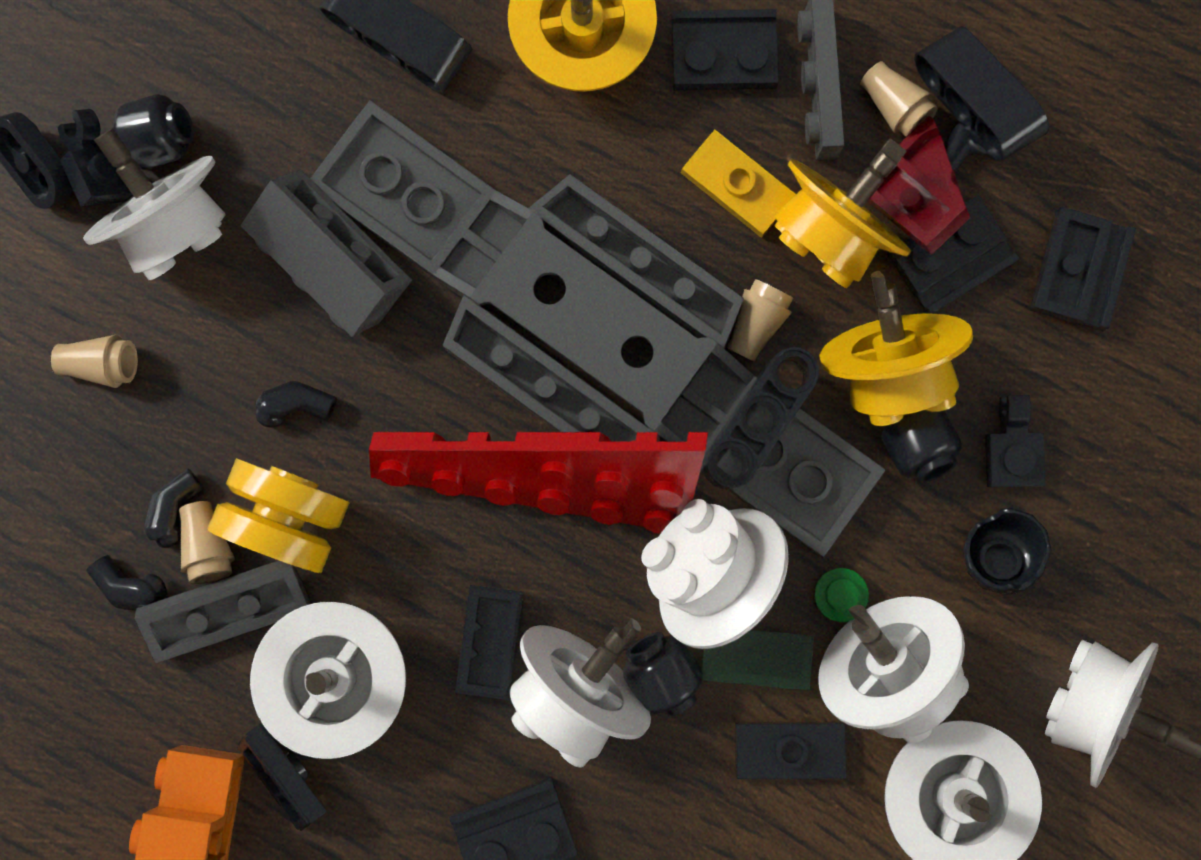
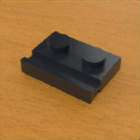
[672,9,779,91]
[887,195,1020,314]
[1029,206,1136,332]
[449,777,578,860]

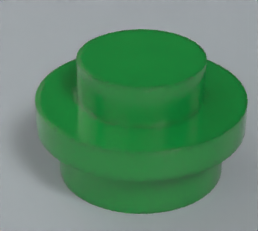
[814,568,869,622]

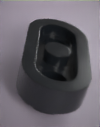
[0,112,72,209]

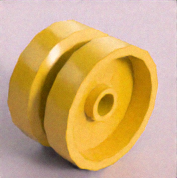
[207,458,350,573]

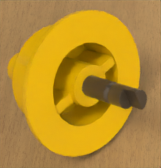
[508,0,657,92]
[774,139,911,288]
[820,271,973,426]

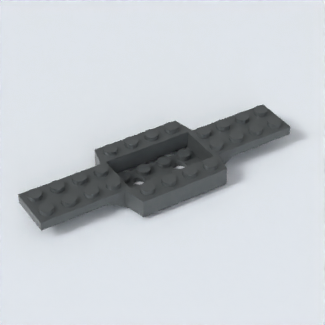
[310,100,885,557]

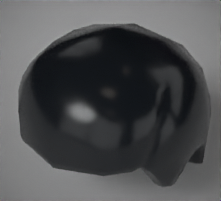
[963,508,1052,595]

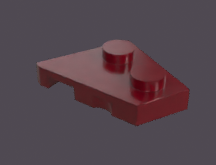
[868,116,971,255]

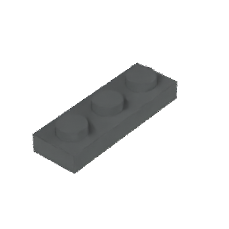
[797,0,844,160]
[134,561,310,663]

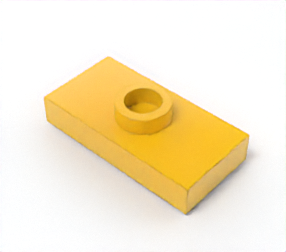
[681,129,796,238]

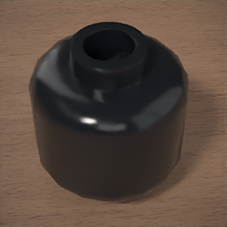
[111,94,194,170]
[881,410,962,483]
[623,632,703,716]

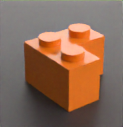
[129,745,245,860]

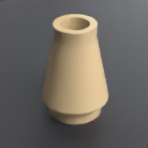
[860,61,938,137]
[726,279,793,362]
[51,335,138,388]
[179,501,235,585]

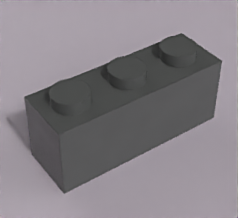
[240,170,412,337]

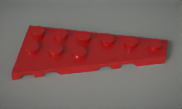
[369,432,708,534]

